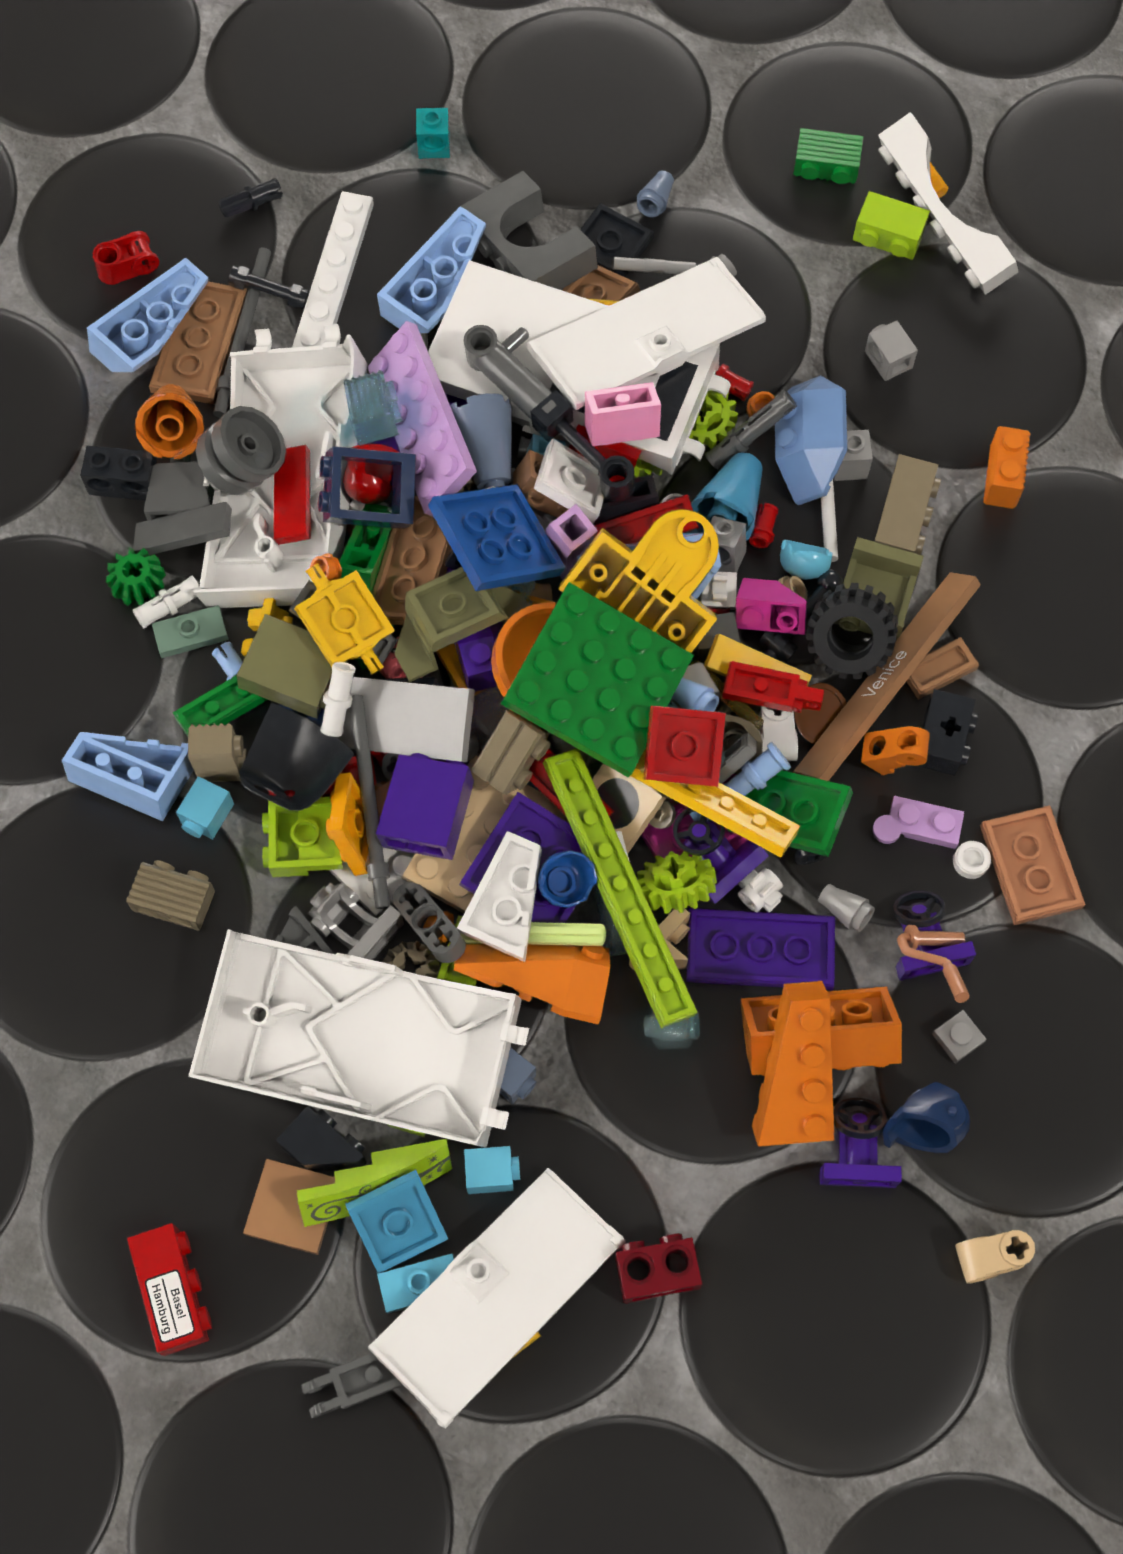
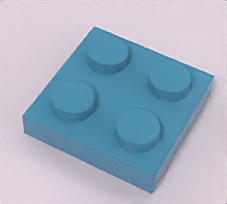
[345,1170,448,1274]

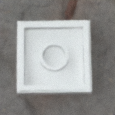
[534,439,604,524]

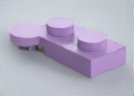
[872,796,964,849]

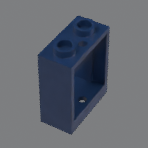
[318,446,416,529]

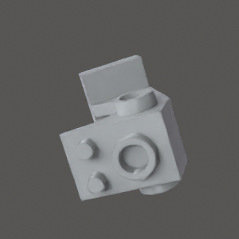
[307,882,404,960]

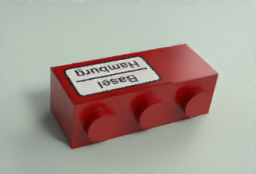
[127,1223,212,1356]

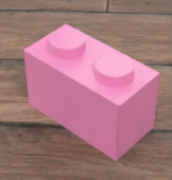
[584,382,661,446]

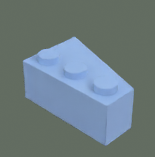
[62,732,194,821]

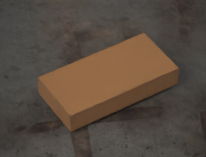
[906,637,979,700]

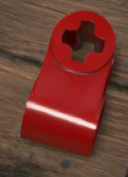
[92,231,160,285]

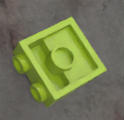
[262,797,343,878]

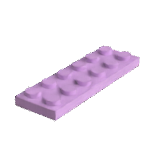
[367,321,477,517]

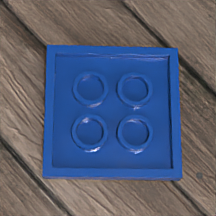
[428,484,566,591]

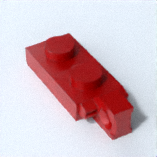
[722,661,824,713]

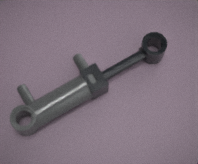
[463,325,635,502]

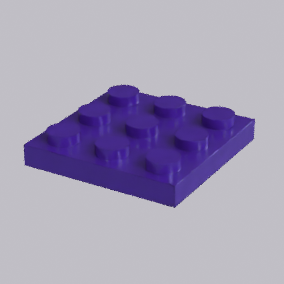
[459,792,582,923]

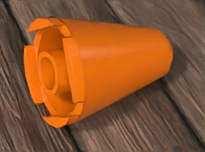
[135,384,204,459]

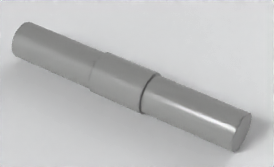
[612,257,696,274]

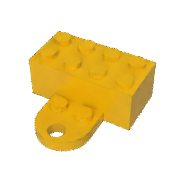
[559,509,719,653]

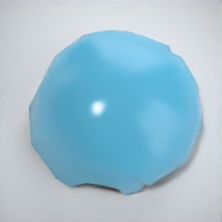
[780,540,833,580]

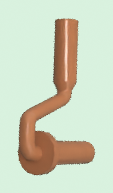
[897,925,970,1003]

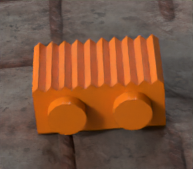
[983,426,1031,509]

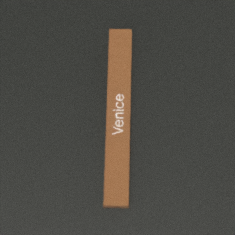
[793,572,981,781]

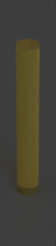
[689,659,764,729]

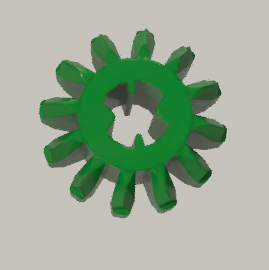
[106,547,166,606]

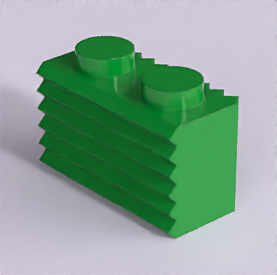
[793,128,864,184]

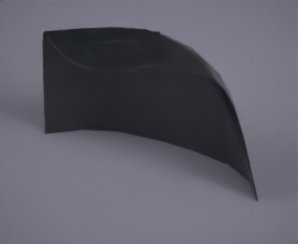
[239,702,354,810]

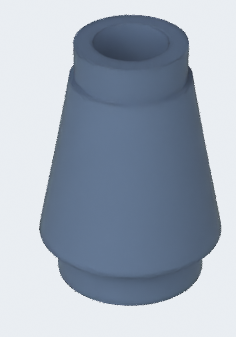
[637,171,674,217]

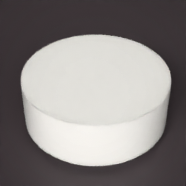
[953,841,991,879]

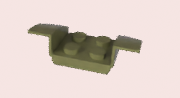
[395,567,529,683]

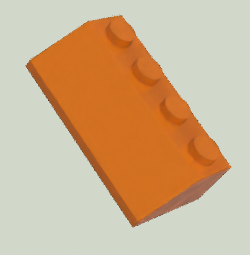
[741,987,902,1076]

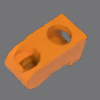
[861,726,930,775]

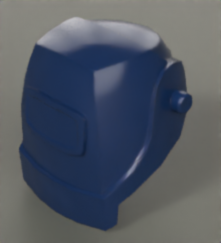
[883,1082,970,1153]

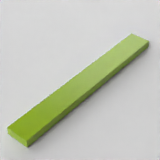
[543,748,698,1029]

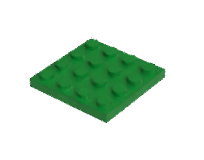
[500,582,694,777]

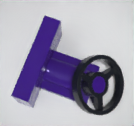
[673,808,769,904]
[893,891,976,981]
[820,1098,902,1188]

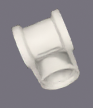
[758,706,798,761]

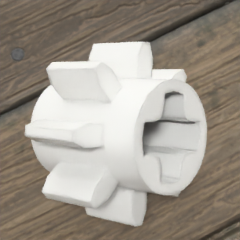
[738,868,783,913]

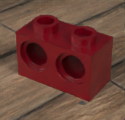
[615,1233,702,1304]

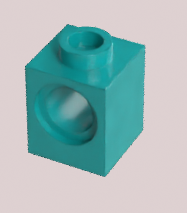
[416,108,450,159]

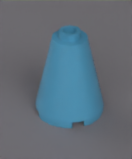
[691,453,763,541]

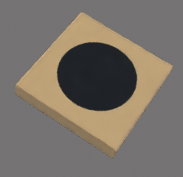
[592,764,667,854]

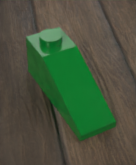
[339,504,392,594]

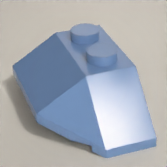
[775,375,847,505]

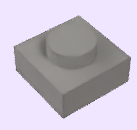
[932,1010,987,1064]

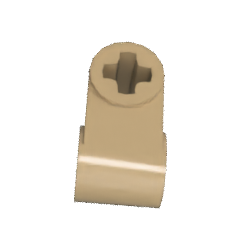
[955,1230,1035,1284]

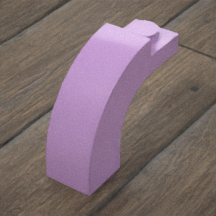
[545,504,598,580]

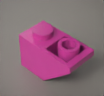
[736,578,807,635]

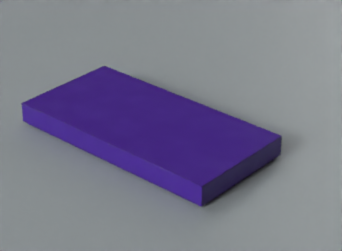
[686,908,835,990]

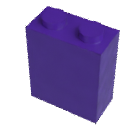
[376,753,474,860]

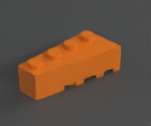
[752,981,834,1147]

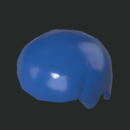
[537,850,597,908]

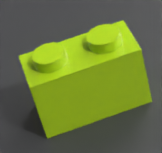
[853,191,930,260]

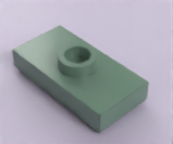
[152,605,229,658]

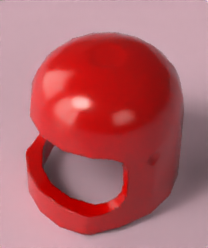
[343,444,399,505]

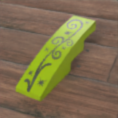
[297,1139,452,1227]

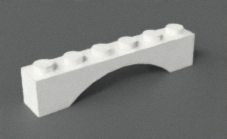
[878,112,1018,295]

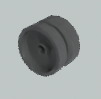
[196,406,286,495]

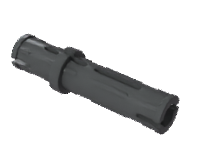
[705,390,797,470]

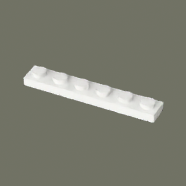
[292,191,374,347]

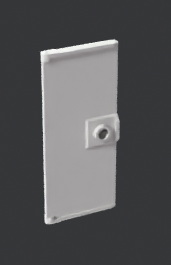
[527,257,766,410]
[368,1168,626,1429]

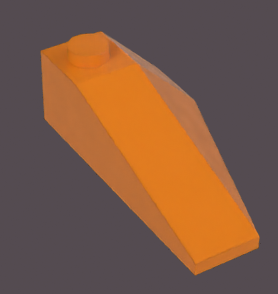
[454,944,610,1025]

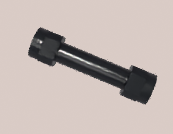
[228,265,309,309]

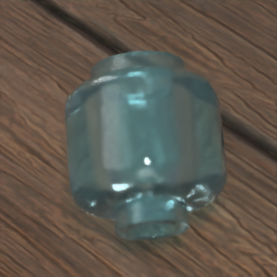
[644,1010,700,1050]

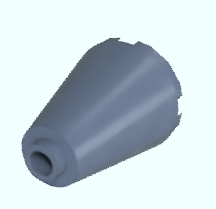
[450,393,512,490]

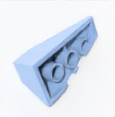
[377,206,486,333]
[87,258,208,372]

